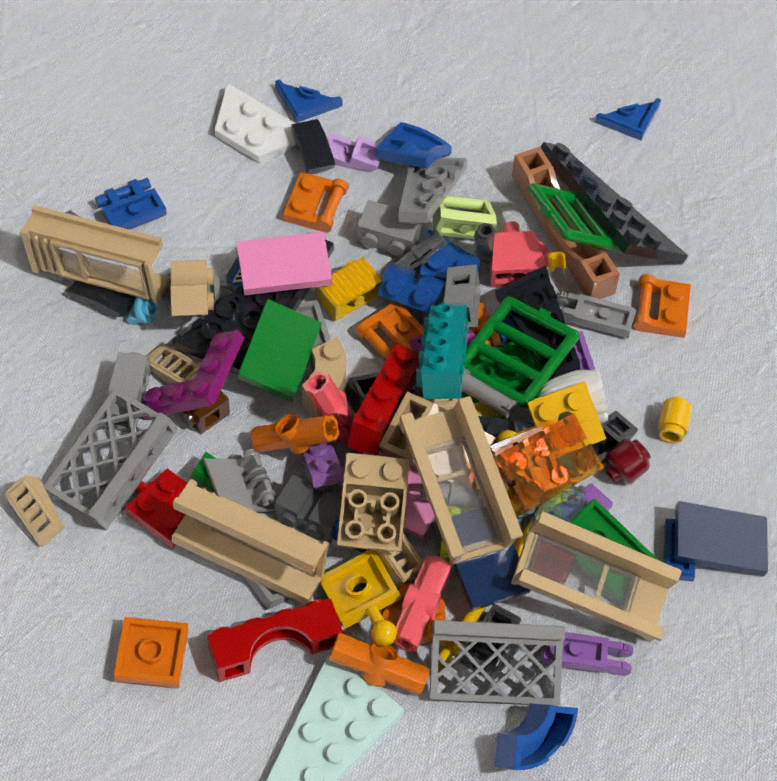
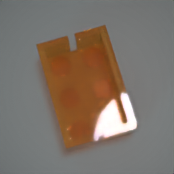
[494,413,604,517]

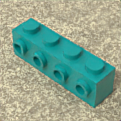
[416,304,469,399]

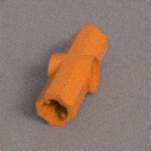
[250,413,340,454]
[328,633,430,696]

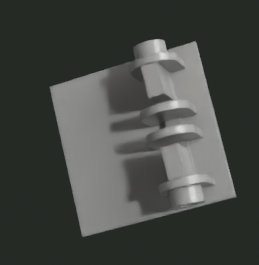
[203,449,276,512]

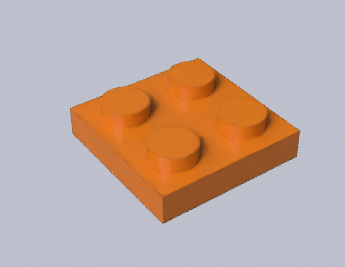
[114,617,189,688]

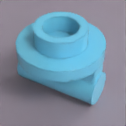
[126,297,158,325]

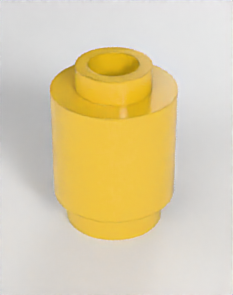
[657,396,692,443]

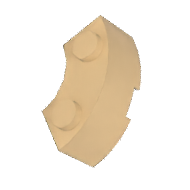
[171,260,214,316]
[302,336,346,418]

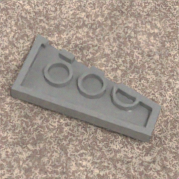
[398,158,467,225]

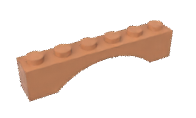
[512,146,620,299]

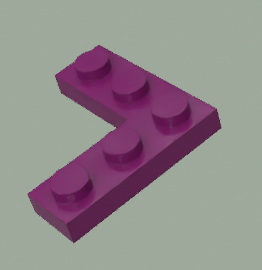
[142,330,245,419]

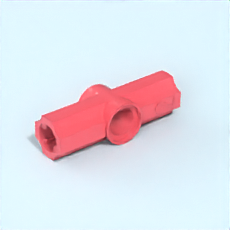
[304,371,355,447]
[393,555,451,652]

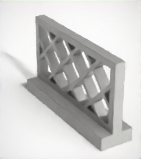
[44,387,178,530]
[429,620,565,705]

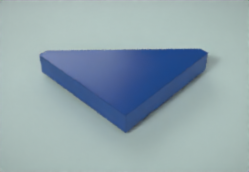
[275,79,343,123]
[595,98,661,141]

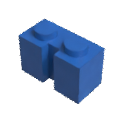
[378,264,446,313]

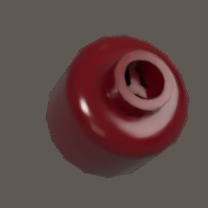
[605,439,651,484]

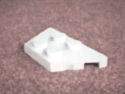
[215,84,296,163]

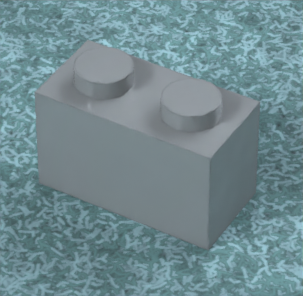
[356,200,422,256]

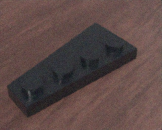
[495,265,581,379]

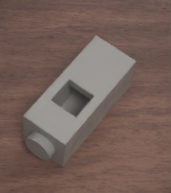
[444,264,481,327]
[104,352,151,432]

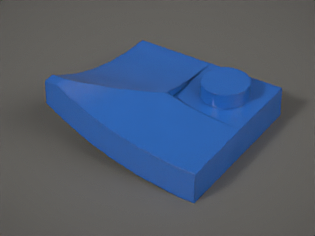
[376,122,452,168]

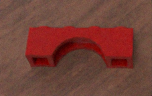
[347,344,420,456]
[207,599,343,682]

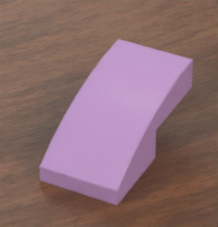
[327,133,380,171]

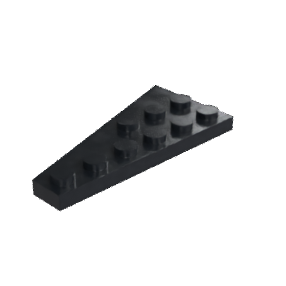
[541,142,689,264]
[172,232,334,375]

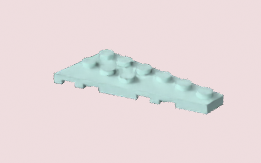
[266,648,404,781]

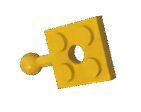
[496,381,606,458]
[320,549,402,646]

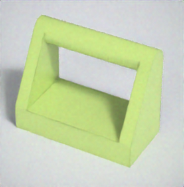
[433,195,497,240]

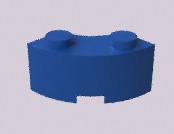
[495,703,578,770]

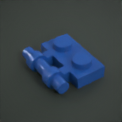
[95,178,167,229]

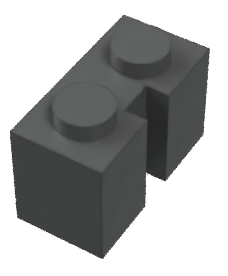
[275,474,342,543]

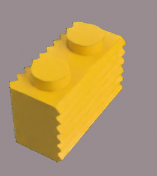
[316,257,383,321]

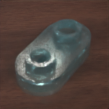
[532,484,585,524]

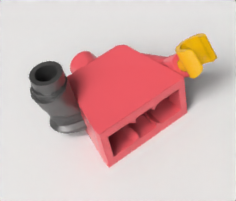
[474,221,566,288]

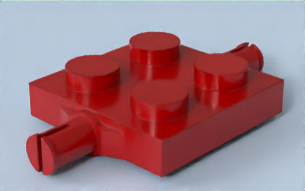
[125,468,187,549]

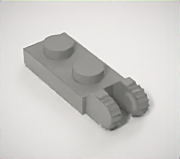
[556,291,637,338]

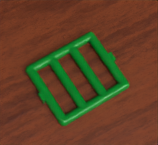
[528,183,623,253]
[464,296,580,408]

